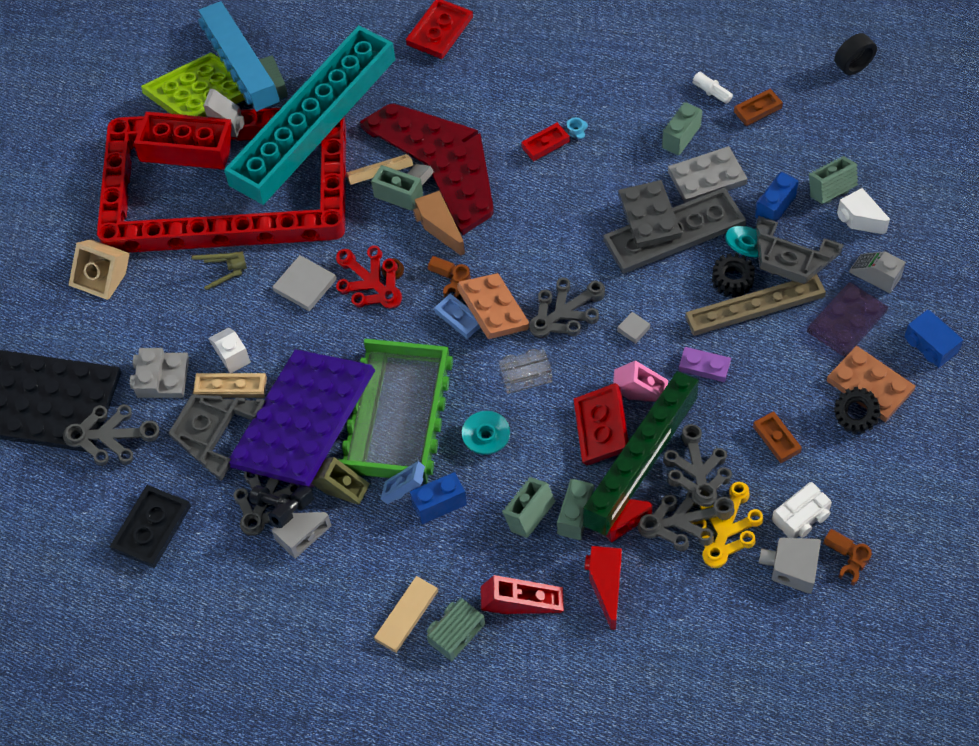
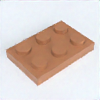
[457,273,529,339]
[827,345,916,423]

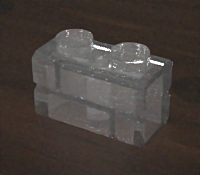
[498,349,552,394]

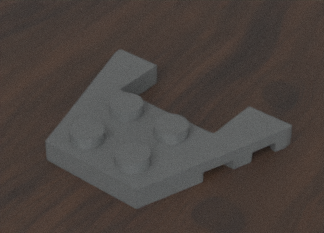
[756,216,844,284]
[169,394,266,481]

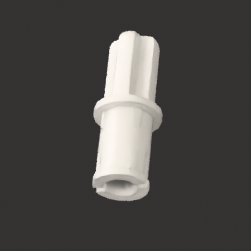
[692,72,733,104]

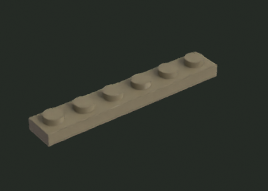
[685,274,826,336]

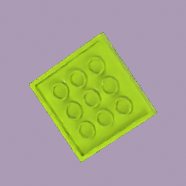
[141,52,245,117]

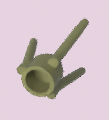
[191,251,247,290]

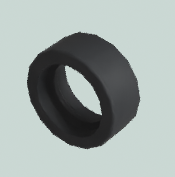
[834,33,877,75]

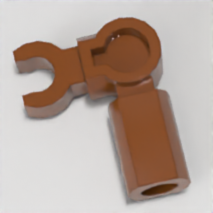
[428,256,471,300]
[823,528,872,586]

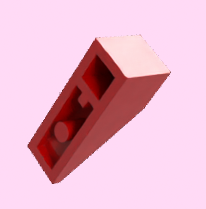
[585,546,622,630]
[480,575,564,614]

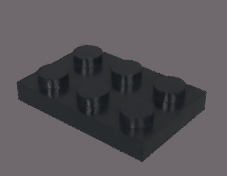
[109,485,191,568]

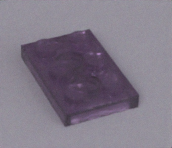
[807,282,888,357]

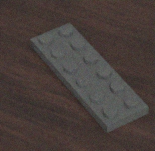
[603,187,746,274]

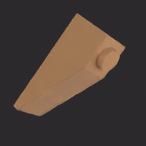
[413,191,465,255]

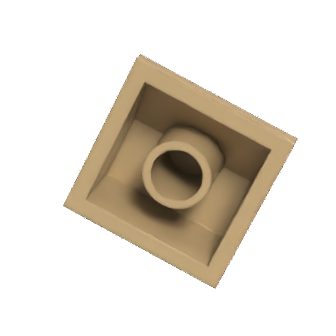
[69,239,130,300]

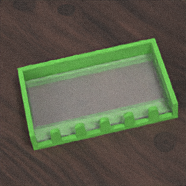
[339,339,453,484]

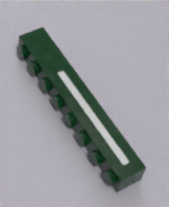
[583,371,699,536]

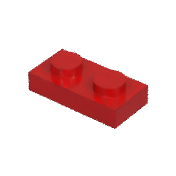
[521,122,570,162]

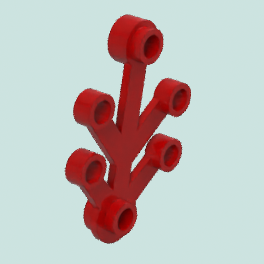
[336,245,402,309]

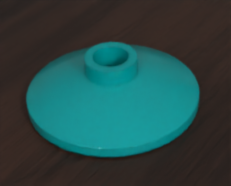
[725,226,759,257]
[462,411,510,455]

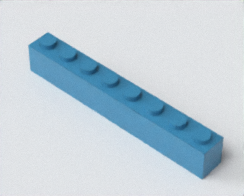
[198,1,280,111]

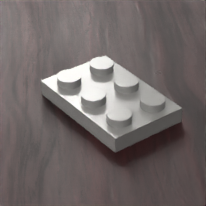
[668,146,748,203]

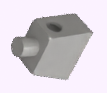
[759,538,821,594]

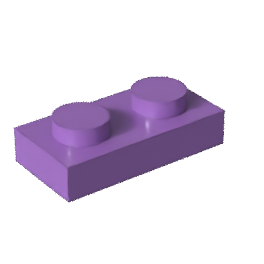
[679,347,731,382]

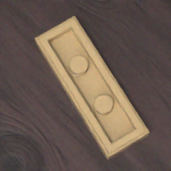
[346,154,413,185]
[193,373,267,398]
[374,576,438,653]

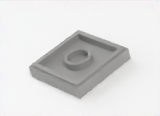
[272,255,337,312]

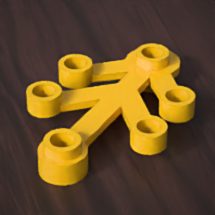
[692,482,763,568]

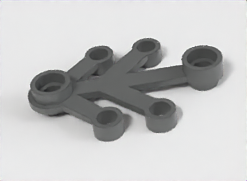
[529,277,605,338]
[63,404,159,466]
[663,424,732,507]
[233,471,301,536]
[638,491,735,552]

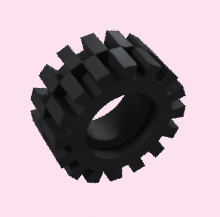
[712,253,755,298]
[834,387,881,434]

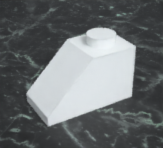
[837,188,890,234]
[208,328,251,373]

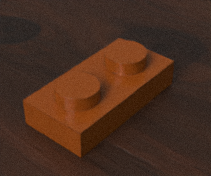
[734,88,783,126]
[753,411,802,463]

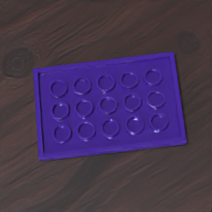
[229,349,375,487]

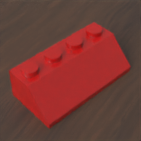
[134,111,232,170]

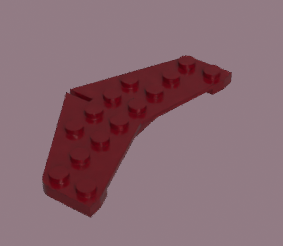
[360,103,494,235]

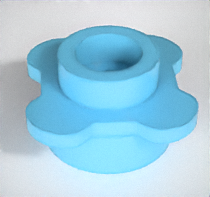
[565,117,588,139]

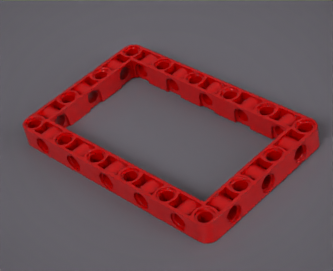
[97,107,346,253]

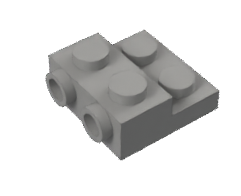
[130,348,189,398]

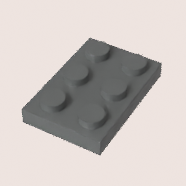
[618,180,681,248]

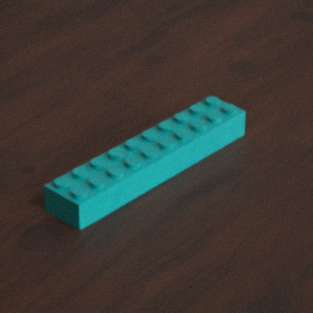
[224,25,395,205]

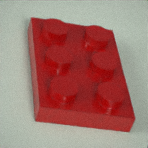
[406,0,473,59]
[573,383,629,466]

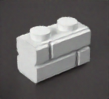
[772,482,832,538]

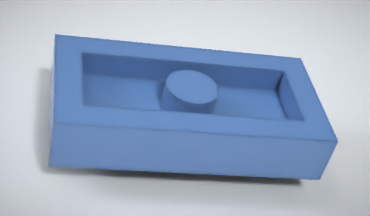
[434,293,481,339]
[380,461,425,505]

